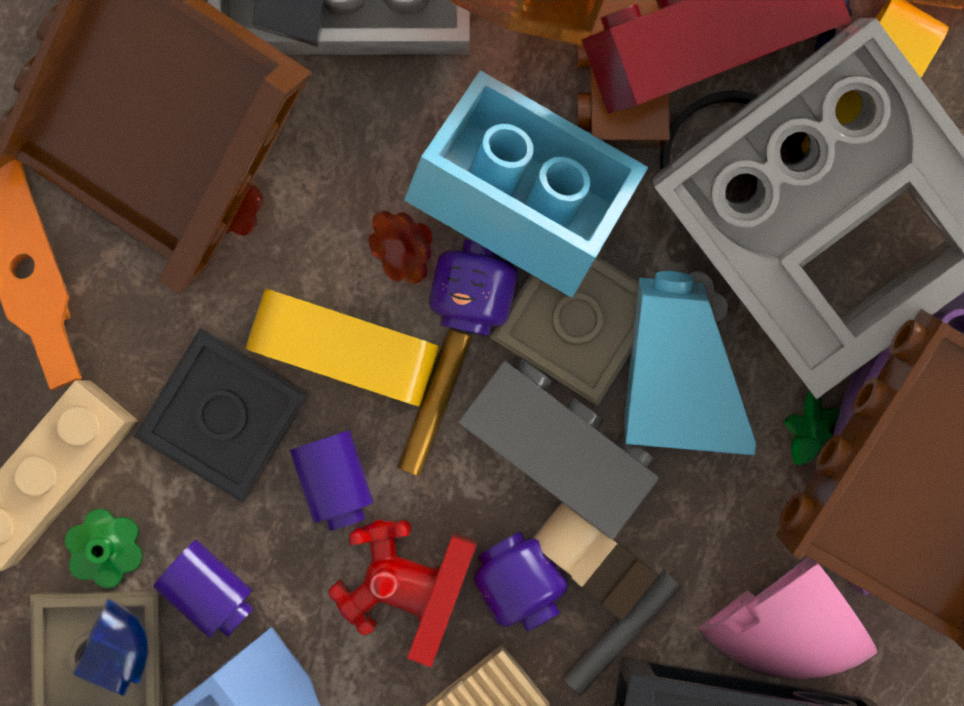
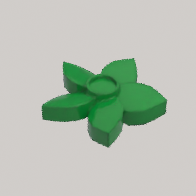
[783,390,840,466]

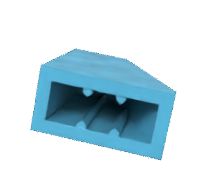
[623,271,756,455]

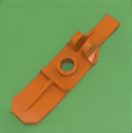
[0,158,82,391]

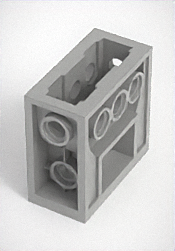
[652,18,964,399]

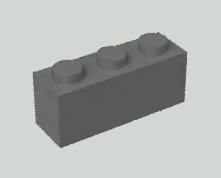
[458,359,659,540]

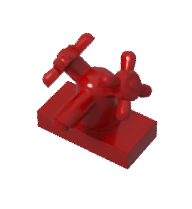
[328,520,477,667]

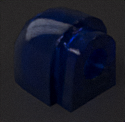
[72,599,150,696]

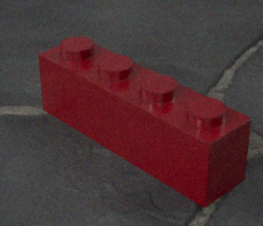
[581,0,851,114]

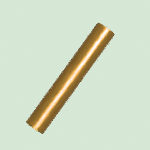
[397,329,473,476]

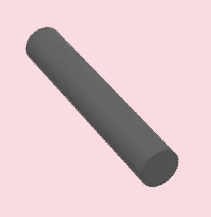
[562,570,682,696]

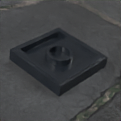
[134,328,310,502]

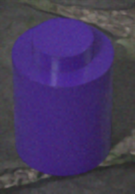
[289,430,374,531]
[153,539,254,639]

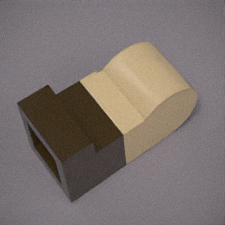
[533,502,659,621]

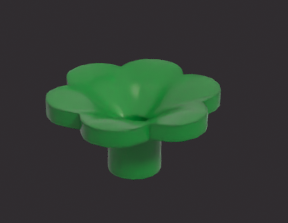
[65,509,143,588]

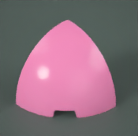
[697,557,877,679]

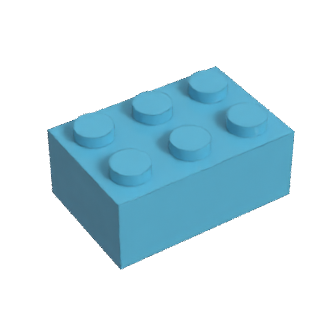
[404,70,648,298]

